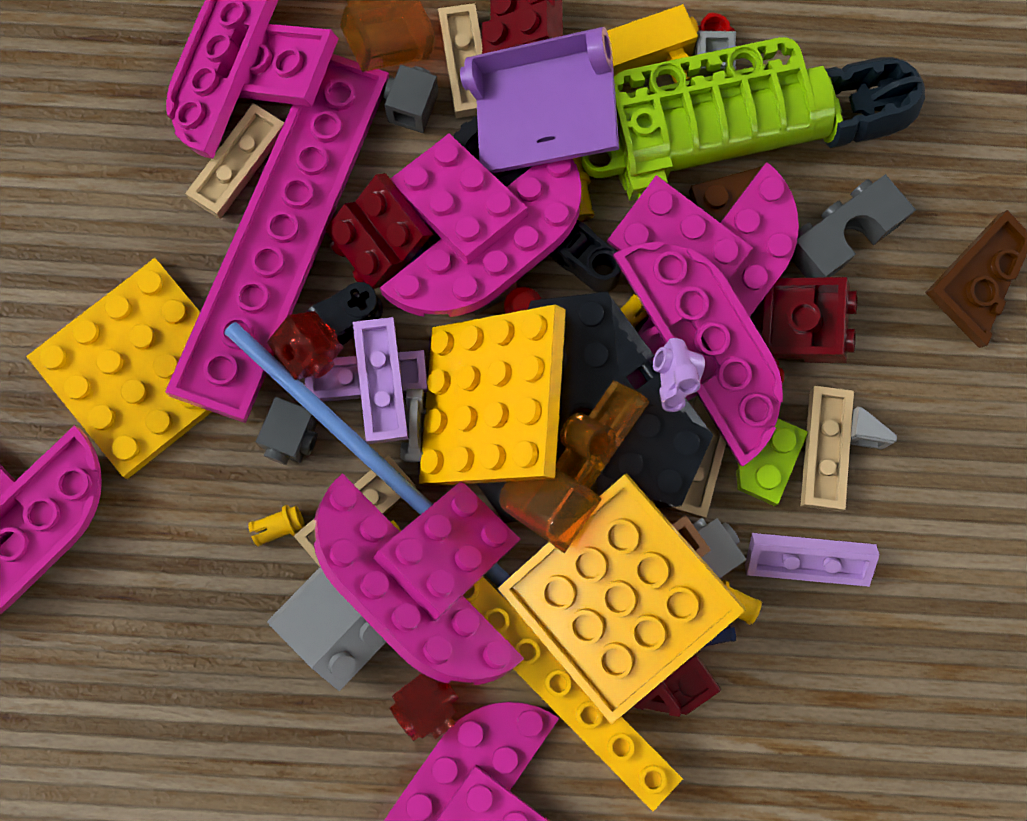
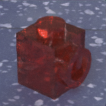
[266,311,343,380]
[389,673,459,741]

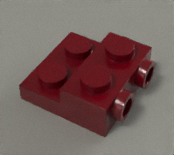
[482,0,563,54]
[326,173,433,289]
[762,277,858,363]

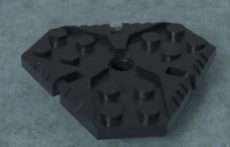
[476,291,713,523]

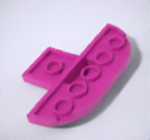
[166,0,338,159]
[380,133,581,317]
[607,162,799,335]
[612,242,783,466]
[0,425,102,614]
[314,473,524,685]
[384,702,559,821]

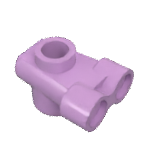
[653,338,705,412]

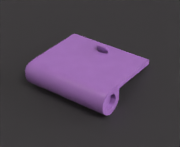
[460,26,619,174]

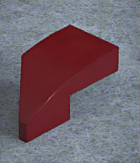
[634,654,721,717]

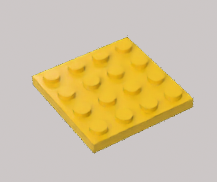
[26,258,212,479]
[419,305,566,486]
[497,474,746,724]

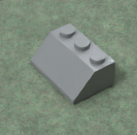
[267,566,386,691]

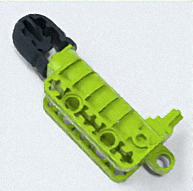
[581,37,925,201]

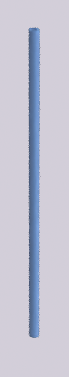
[224,322,511,587]

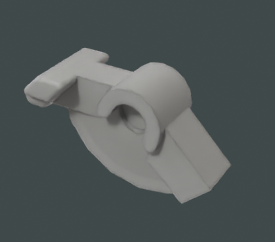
[400,389,427,462]

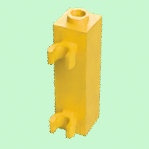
[607,4,699,83]

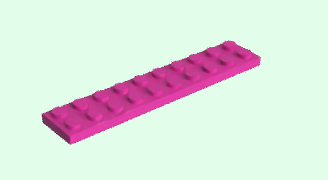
[165,54,389,423]

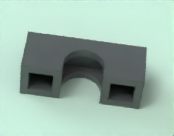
[791,174,916,278]

